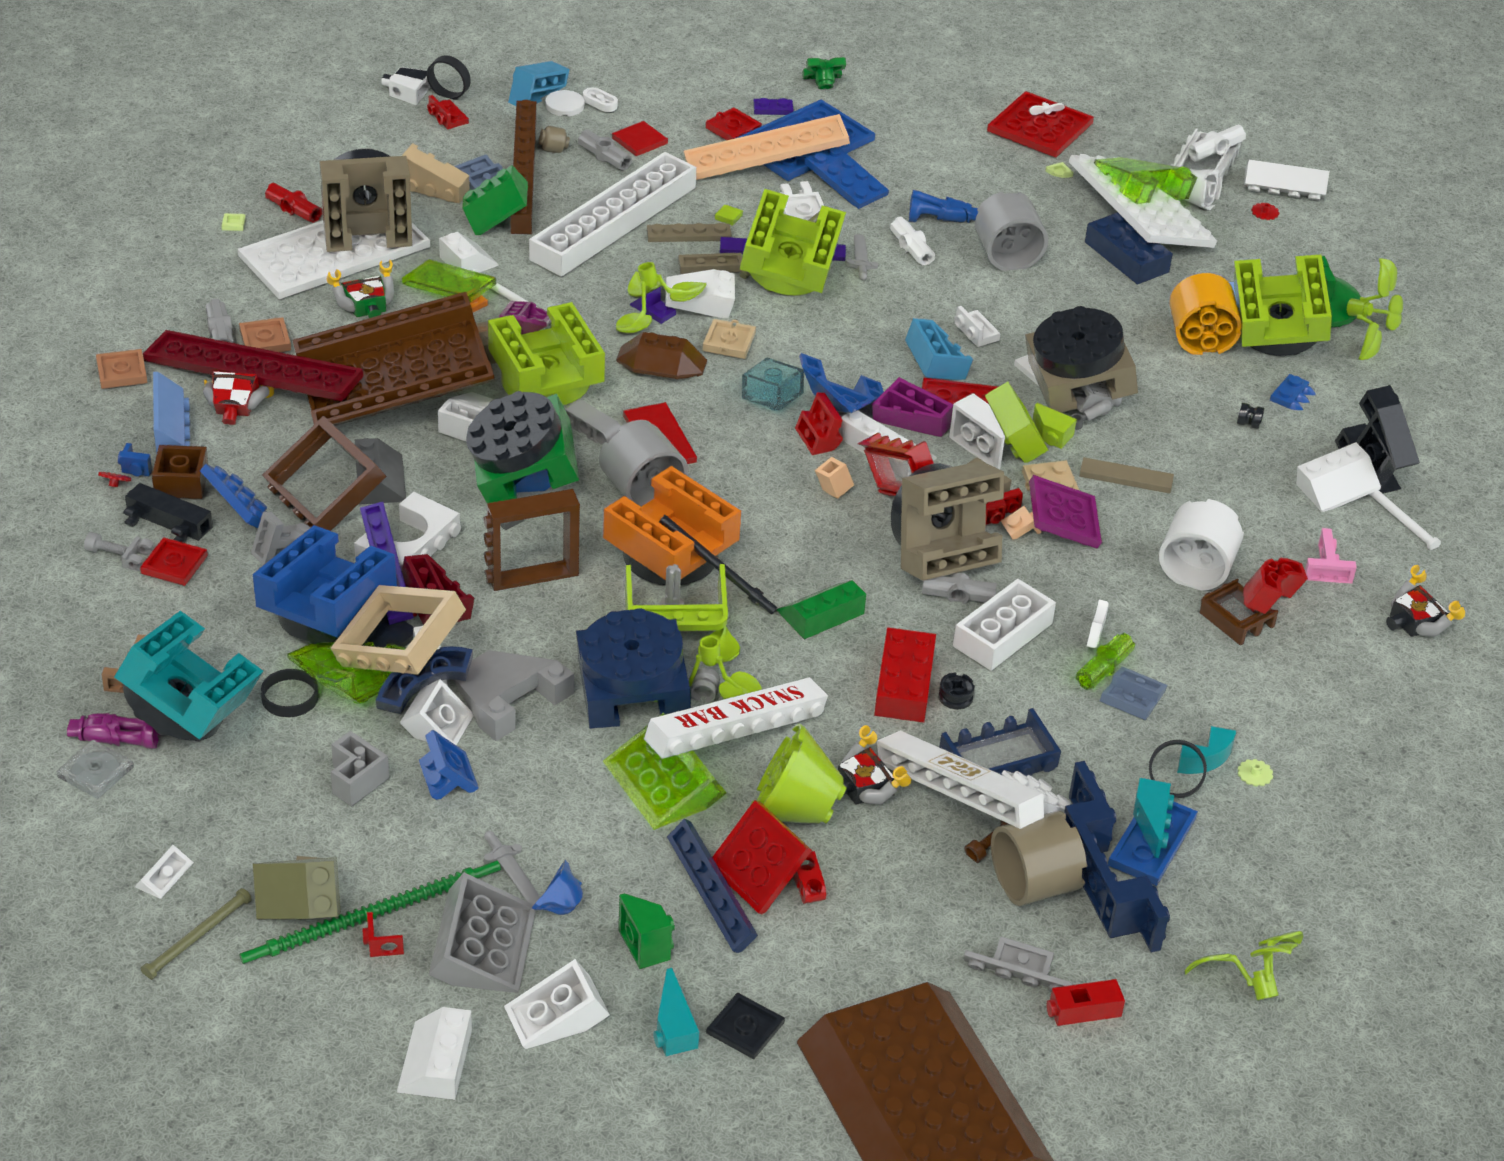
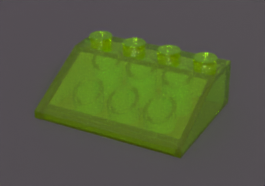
[603,712,727,830]

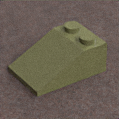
[253,857,341,919]

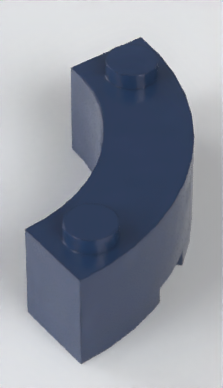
[376,646,473,714]

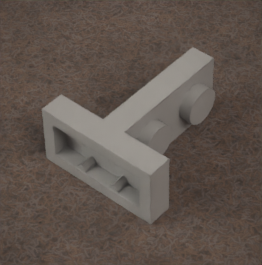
[251,511,310,565]

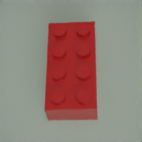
[874,627,936,723]

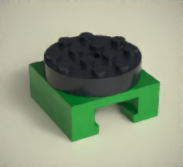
[466,391,579,503]

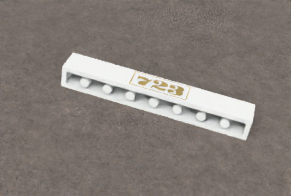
[877,730,1044,829]

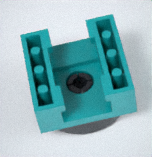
[114,610,263,742]

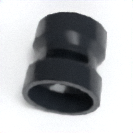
[1237,402,1265,429]

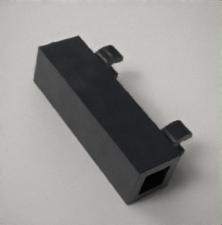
[123,483,213,543]

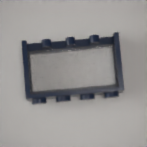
[939,708,1061,777]

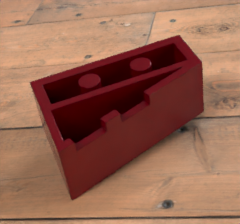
[402,554,475,625]

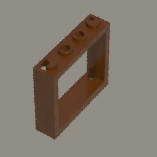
[262,416,387,531]
[483,489,580,591]

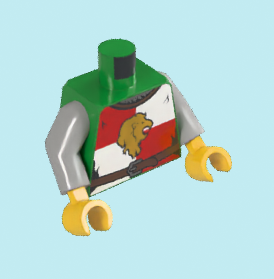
[326,260,394,318]

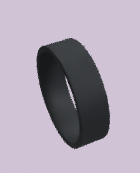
[427,55,471,100]
[261,669,319,717]
[1149,740,1207,798]

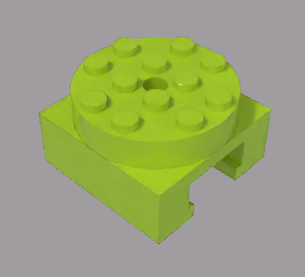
[740,189,846,296]
[488,302,605,405]

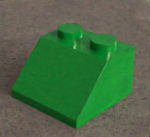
[618,893,675,969]

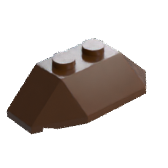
[616,332,707,379]

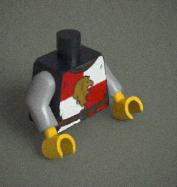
[1386,565,1465,637]
[838,725,911,805]

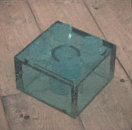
[742,357,804,411]

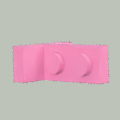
[1305,528,1357,584]

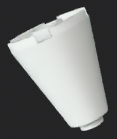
[1163,169,1222,210]

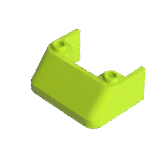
[625,564,728,631]

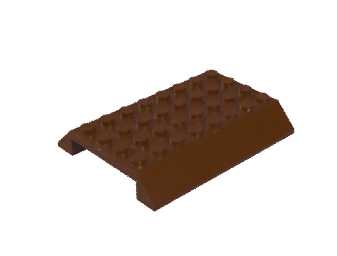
[292,292,495,426]
[797,982,1054,1161]

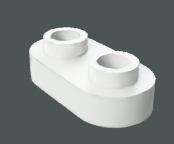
[583,87,618,112]

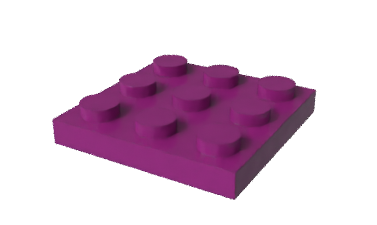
[1029,475,1102,548]

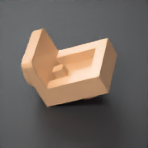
[1001,506,1042,539]

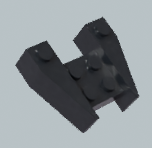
[1335,385,1420,494]

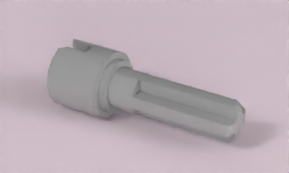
[660,564,684,605]

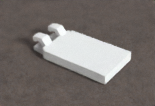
[780,181,824,220]

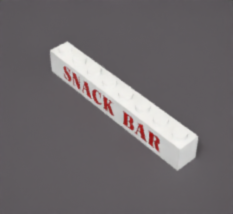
[644,677,828,758]

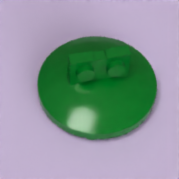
[1293,256,1361,327]

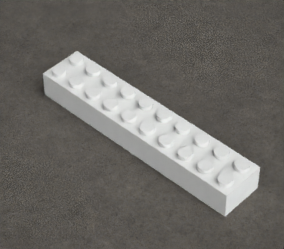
[529,152,697,277]

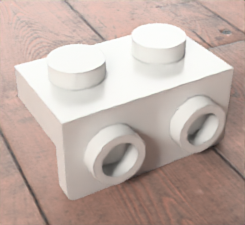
[954,306,1000,347]

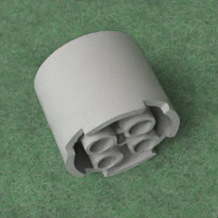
[974,192,1048,271]
[599,420,688,506]

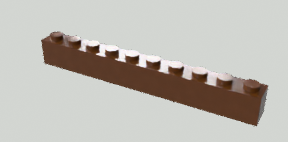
[511,100,537,235]

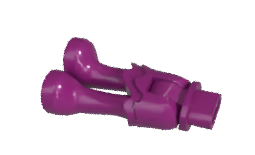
[67,713,160,749]

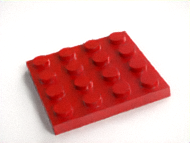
[987,91,1094,158]

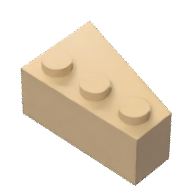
[402,143,470,203]

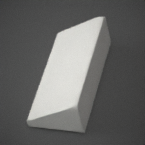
[135,845,194,899]

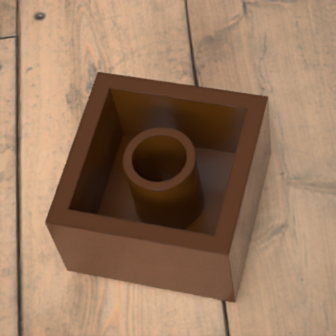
[152,445,209,499]

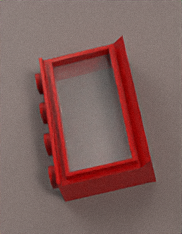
[857,433,934,496]

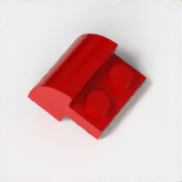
[795,392,843,456]

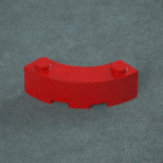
[1243,557,1308,614]

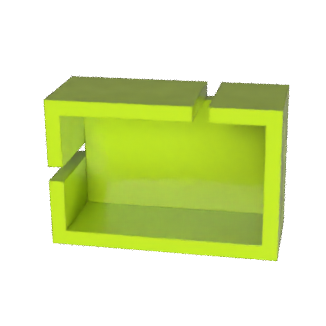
[985,381,1049,463]

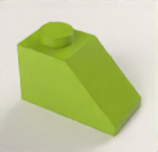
[1033,403,1077,449]

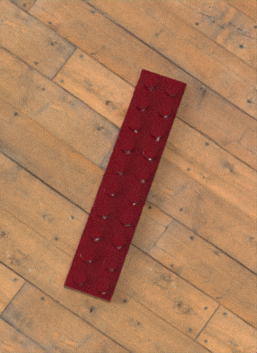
[143,330,364,401]

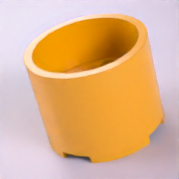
[1169,273,1241,355]

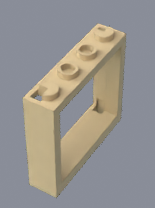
[330,585,466,674]

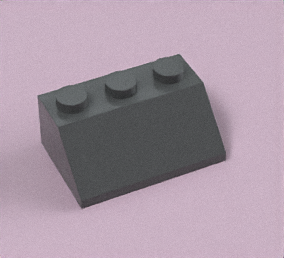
[354,438,406,505]

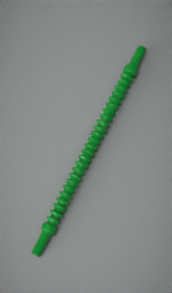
[239,860,501,964]

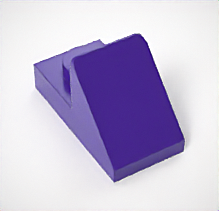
[630,287,676,324]

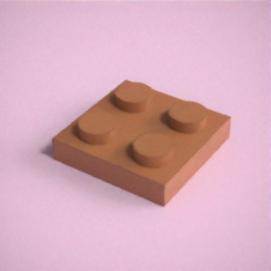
[239,317,291,352]
[96,349,147,389]

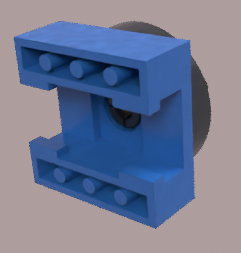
[253,525,397,644]

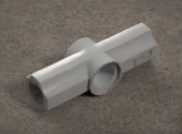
[578,129,632,171]
[206,299,234,343]
[922,573,997,604]

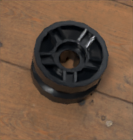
[938,672,975,710]

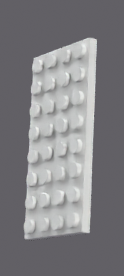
[1069,154,1217,248]
[238,220,430,299]

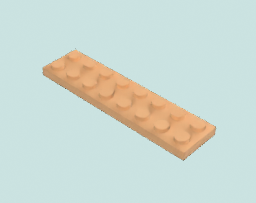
[684,114,850,180]

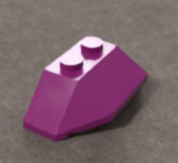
[499,301,551,334]

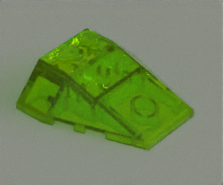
[287,642,406,704]

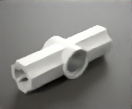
[1188,124,1246,162]
[890,217,935,266]

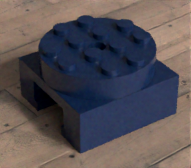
[576,608,691,729]

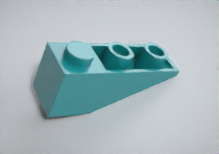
[1133,778,1174,858]

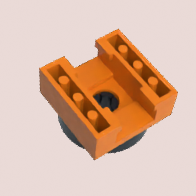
[603,466,741,585]

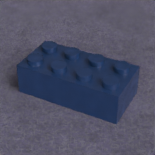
[1085,212,1173,285]

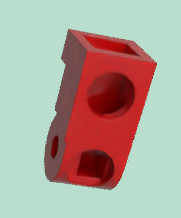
[792,851,826,904]

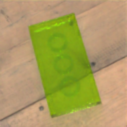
[402,259,497,303]

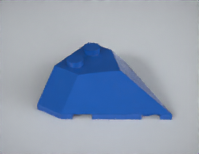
[799,353,884,413]

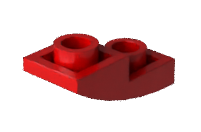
[986,488,1023,525]

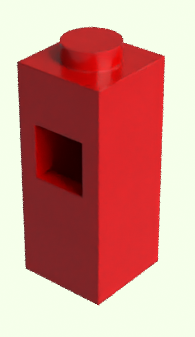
[1046,979,1125,1026]

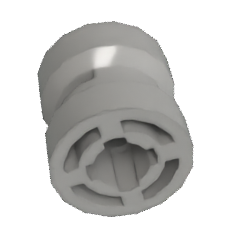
[691,668,720,703]

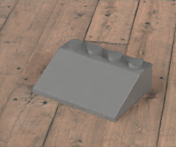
[429,872,535,993]

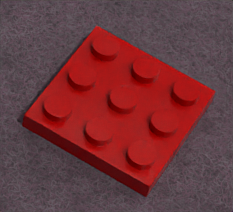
[712,800,812,914]

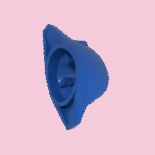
[532,860,583,915]

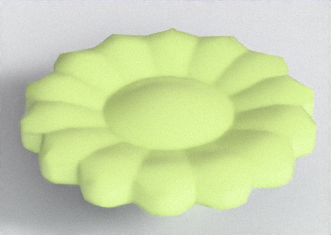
[1238,759,1273,786]

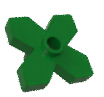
[802,57,846,89]

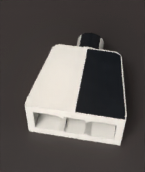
[382,67,431,105]

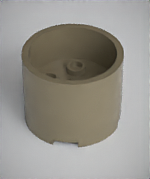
[991,811,1087,906]

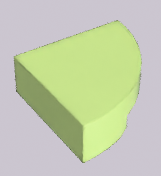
[1045,162,1074,178]

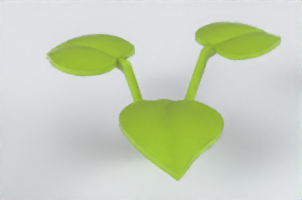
[1347,258,1403,360]
[616,262,707,333]
[655,626,762,702]
[1185,931,1304,1000]

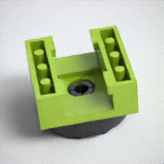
[1234,254,1332,356]

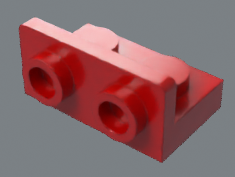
[427,95,469,130]

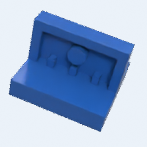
[419,730,479,800]

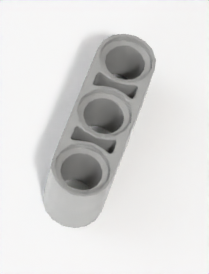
[565,399,621,445]

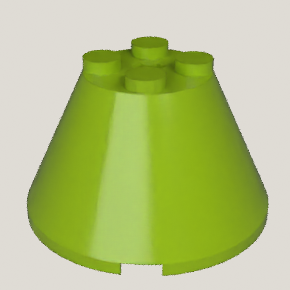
[751,723,846,824]

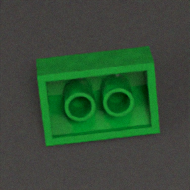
[462,165,528,235]
[777,580,867,640]

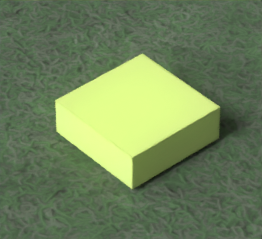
[222,213,246,231]

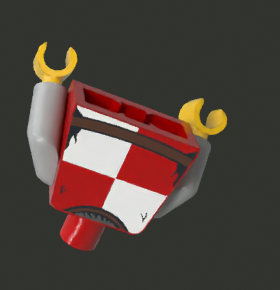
[203,371,274,425]

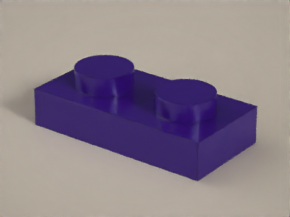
[753,98,794,115]

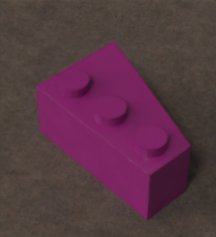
[873,377,953,437]

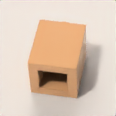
[815,457,854,499]

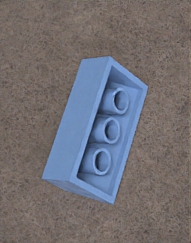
[153,372,190,454]

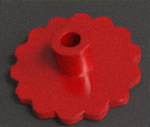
[1251,203,1280,220]
[98,472,132,487]

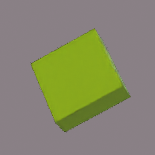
[715,204,743,226]

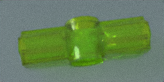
[1076,633,1135,690]

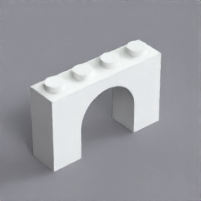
[354,492,461,571]

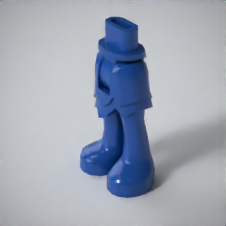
[908,190,978,223]

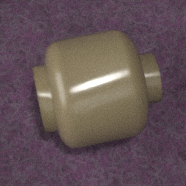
[539,126,570,153]

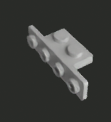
[964,937,1073,992]

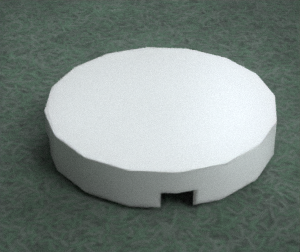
[545,90,585,116]

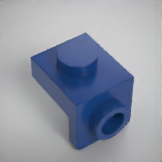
[118,443,152,477]

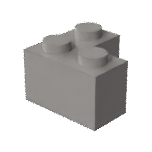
[331,731,389,806]

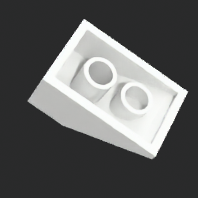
[665,269,735,318]
[949,394,1005,469]
[504,959,610,1049]

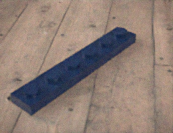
[667,819,758,953]

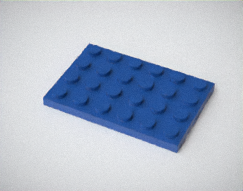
[735,99,875,181]

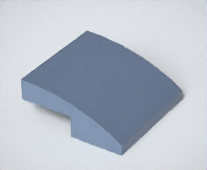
[454,154,503,190]
[1100,667,1168,720]

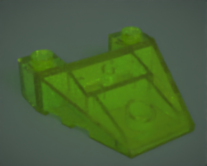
[1094,157,1198,204]

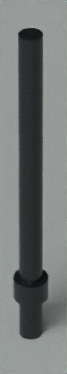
[659,515,778,615]

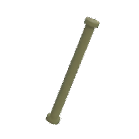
[141,888,252,980]

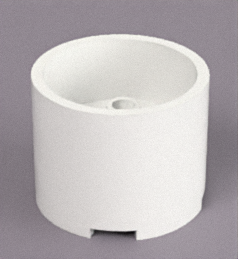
[1159,499,1244,590]

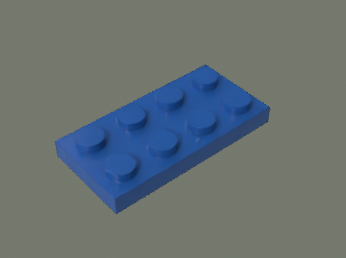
[805,147,889,209]
[200,464,267,528]
[1108,802,1198,886]

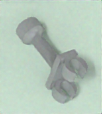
[84,532,154,571]

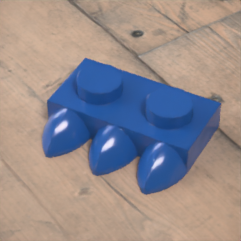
[1270,374,1316,410]

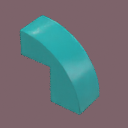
[1177,726,1236,774]

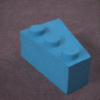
[508,61,570,106]
[905,318,973,380]

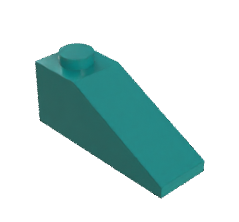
[653,968,699,1056]

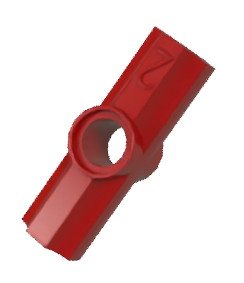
[265,182,322,223]

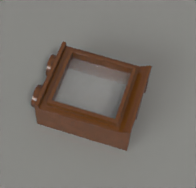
[1199,579,1278,646]

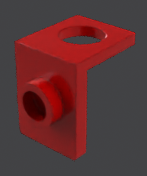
[362,912,404,957]

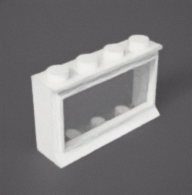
[1168,129,1241,182]

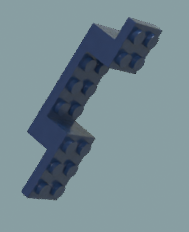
[1064,761,1170,953]

